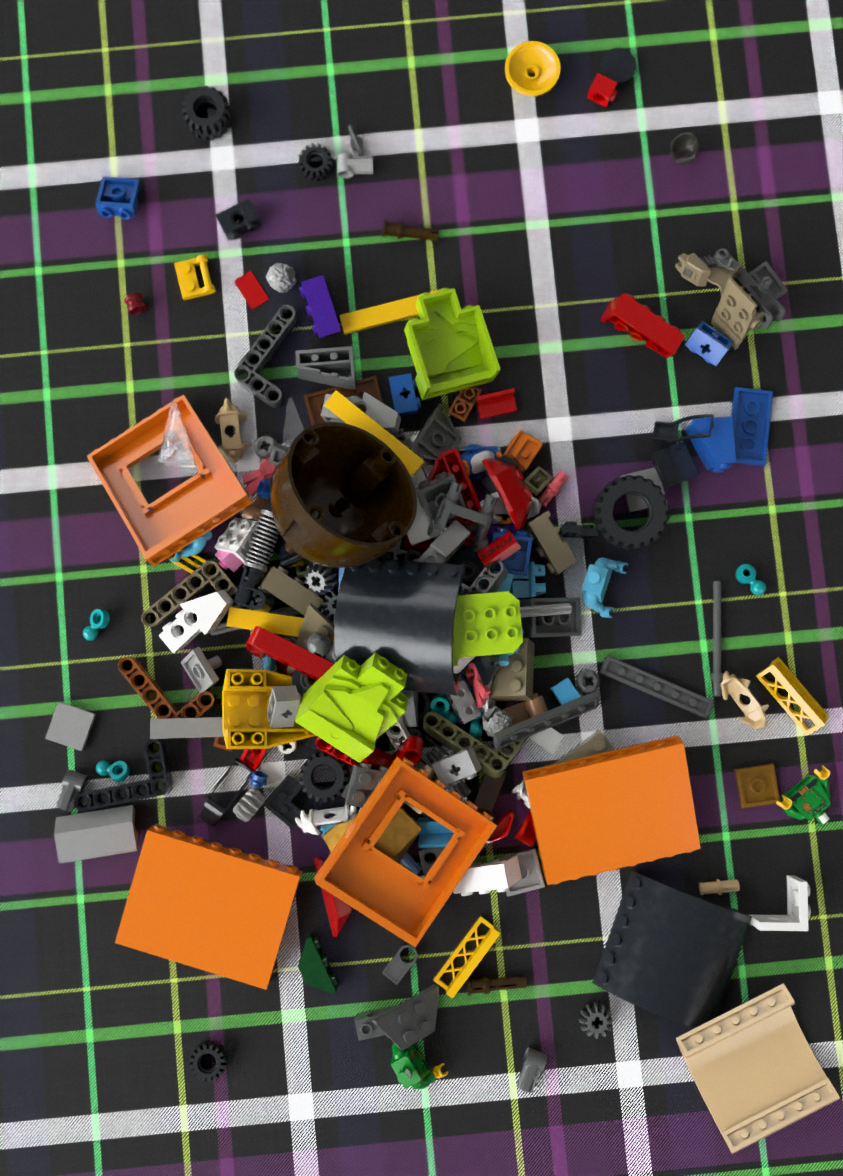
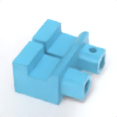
[511,562,546,599]

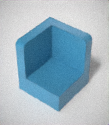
[550,678,581,705]

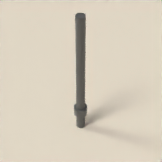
[711,581,723,697]

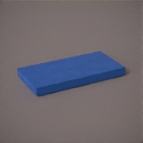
[731,387,773,466]

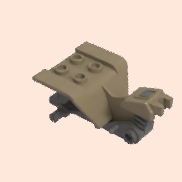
[675,248,785,350]

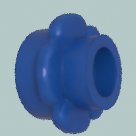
[249,771,268,788]

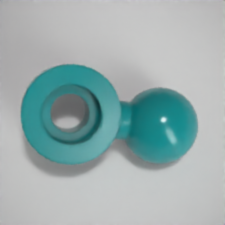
[735,564,766,595]
[83,609,110,641]
[430,695,458,725]
[468,704,484,739]
[96,760,130,782]

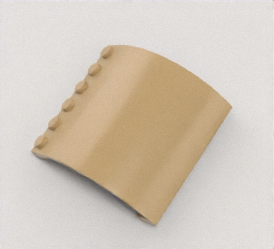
[676,983,840,1154]

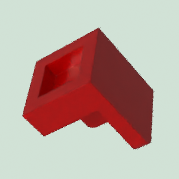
[514,812,536,847]

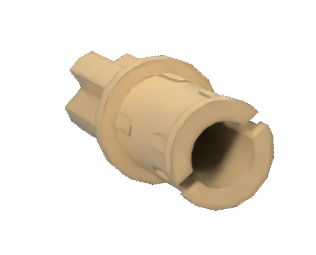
[699,879,740,895]

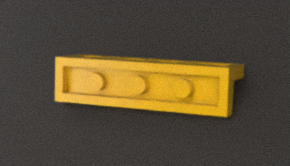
[756,657,829,736]
[433,915,500,999]

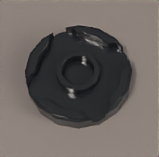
[599,48,636,86]

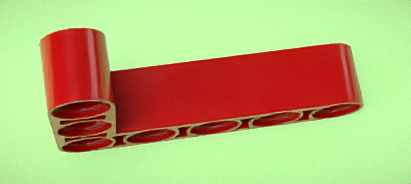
[246,626,334,680]
[315,736,423,769]

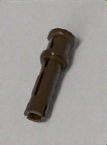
[382,219,439,242]
[466,975,527,996]

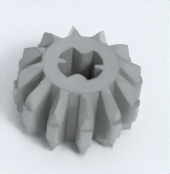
[233,787,265,822]

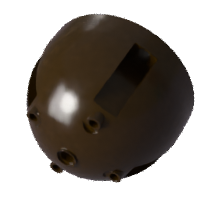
[270,422,417,568]

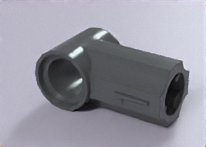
[56,769,88,812]
[516,1047,548,1093]

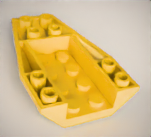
[222,669,316,749]

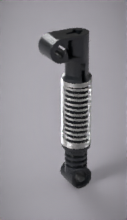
[234,475,279,612]

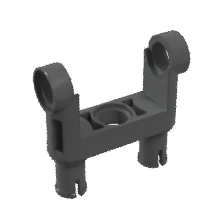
[427,481,498,552]

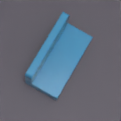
[417,817,454,849]

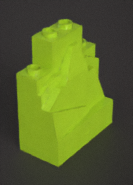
[404,288,501,400]
[295,652,409,763]

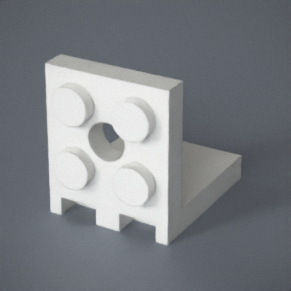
[748,875,811,931]

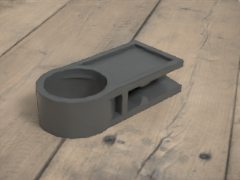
[382,943,418,985]

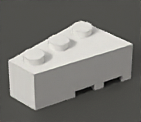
[453,856,522,896]

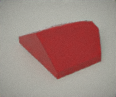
[486,809,514,844]

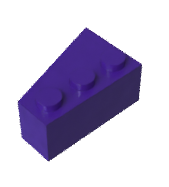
[299,275,341,338]

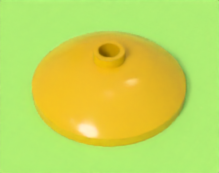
[505,41,561,96]

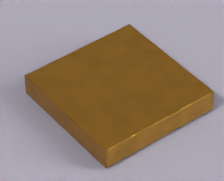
[734,763,781,808]

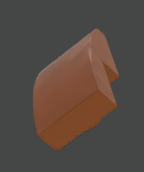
[448,386,482,422]

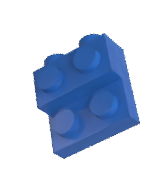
[95,176,141,220]
[491,528,532,576]

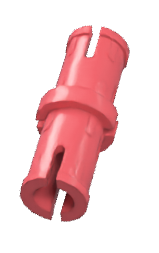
[537,471,569,508]

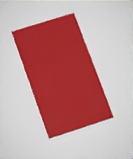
[234,270,269,310]

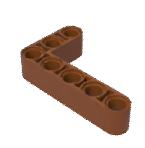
[118,657,218,719]

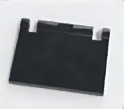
[473,655,501,686]

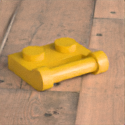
[174,255,215,301]

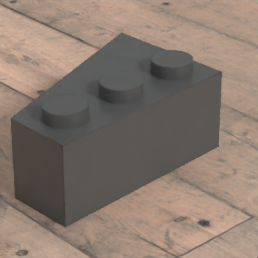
[295,346,356,391]

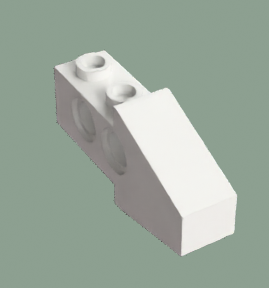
[159,590,234,653]

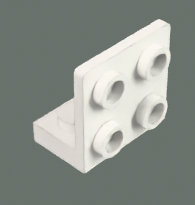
[214,518,259,563]

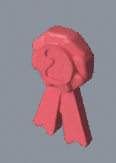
[242,457,277,496]
[466,663,491,708]

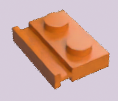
[503,429,543,470]

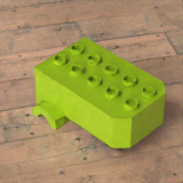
[453,591,523,666]

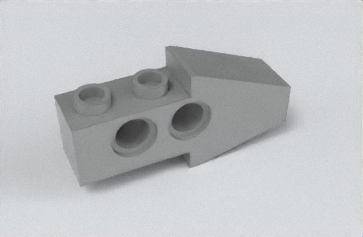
[321,392,401,434]
[416,520,471,564]

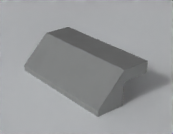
[54,805,139,863]

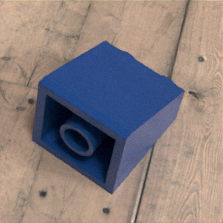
[685,417,736,473]

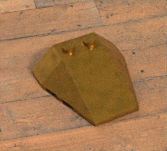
[323,807,422,863]

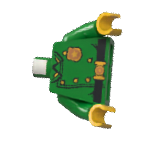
[776,765,831,824]
[391,1043,448,1090]

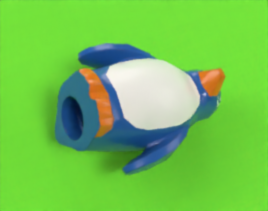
[461,444,503,480]

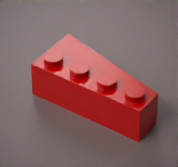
[600,293,685,358]

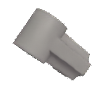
[337,153,373,178]

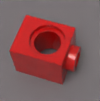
[587,73,618,108]

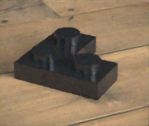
[558,521,599,539]
[263,774,302,829]

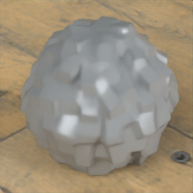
[266,262,297,293]
[482,706,513,737]

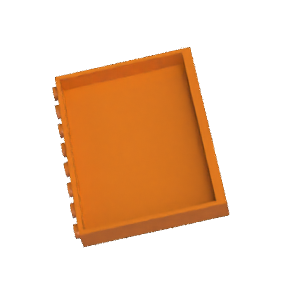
[523,735,701,885]
[115,825,303,990]

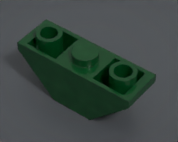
[298,933,339,994]

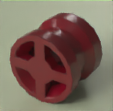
[124,292,147,315]

